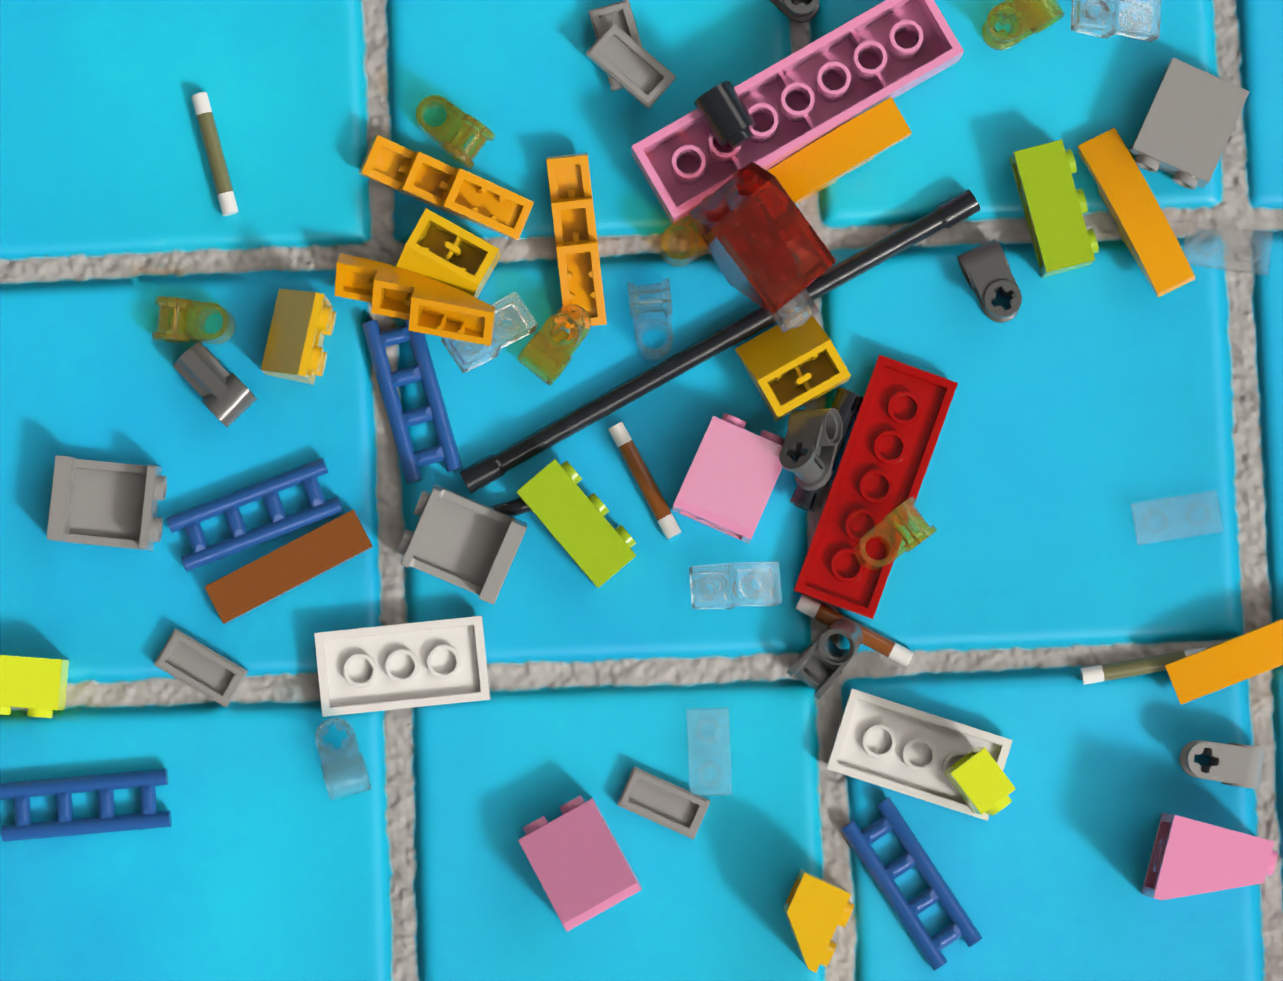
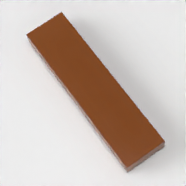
[205,509,373,624]

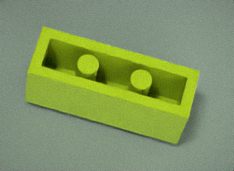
[1009,139,1099,278]
[516,459,637,588]

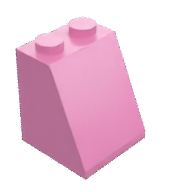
[672,413,785,544]
[518,795,642,932]
[1141,813,1278,900]

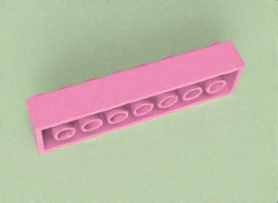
[631,0,964,225]

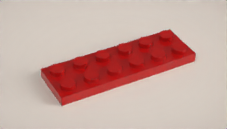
[793,355,958,619]

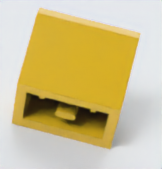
[396,208,501,298]
[261,289,336,385]
[735,308,851,421]
[783,869,854,973]

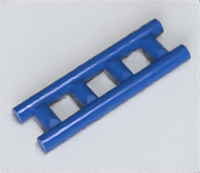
[361,319,463,484]
[166,457,343,572]
[0,768,172,842]
[840,797,982,970]

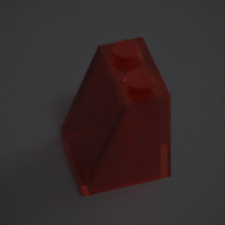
[688,161,836,315]

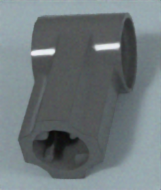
[173,342,257,427]

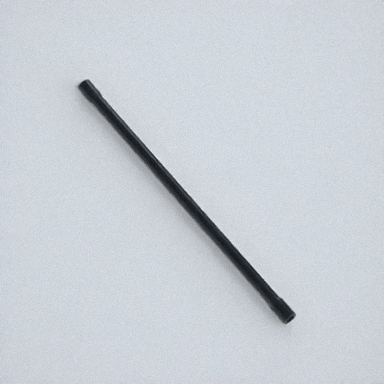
[459,189,980,494]

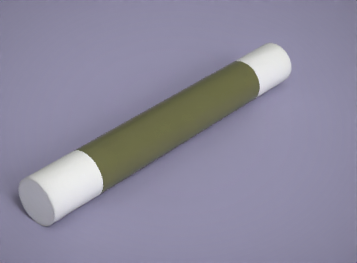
[191,92,239,216]
[1080,647,1205,685]

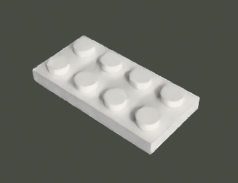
[314,616,491,717]
[826,689,1013,821]

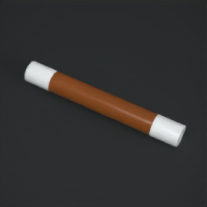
[608,422,682,540]
[795,594,914,667]

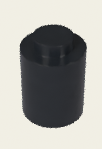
[694,80,756,149]

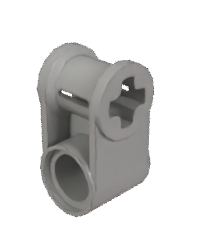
[1179,740,1265,790]

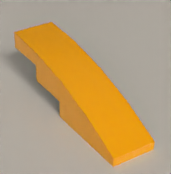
[744,97,912,222]
[1078,127,1195,297]
[358,135,534,240]
[546,153,607,329]
[334,253,495,346]
[1165,618,1283,705]

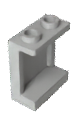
[1129,58,1250,190]
[46,455,167,551]
[397,484,527,605]

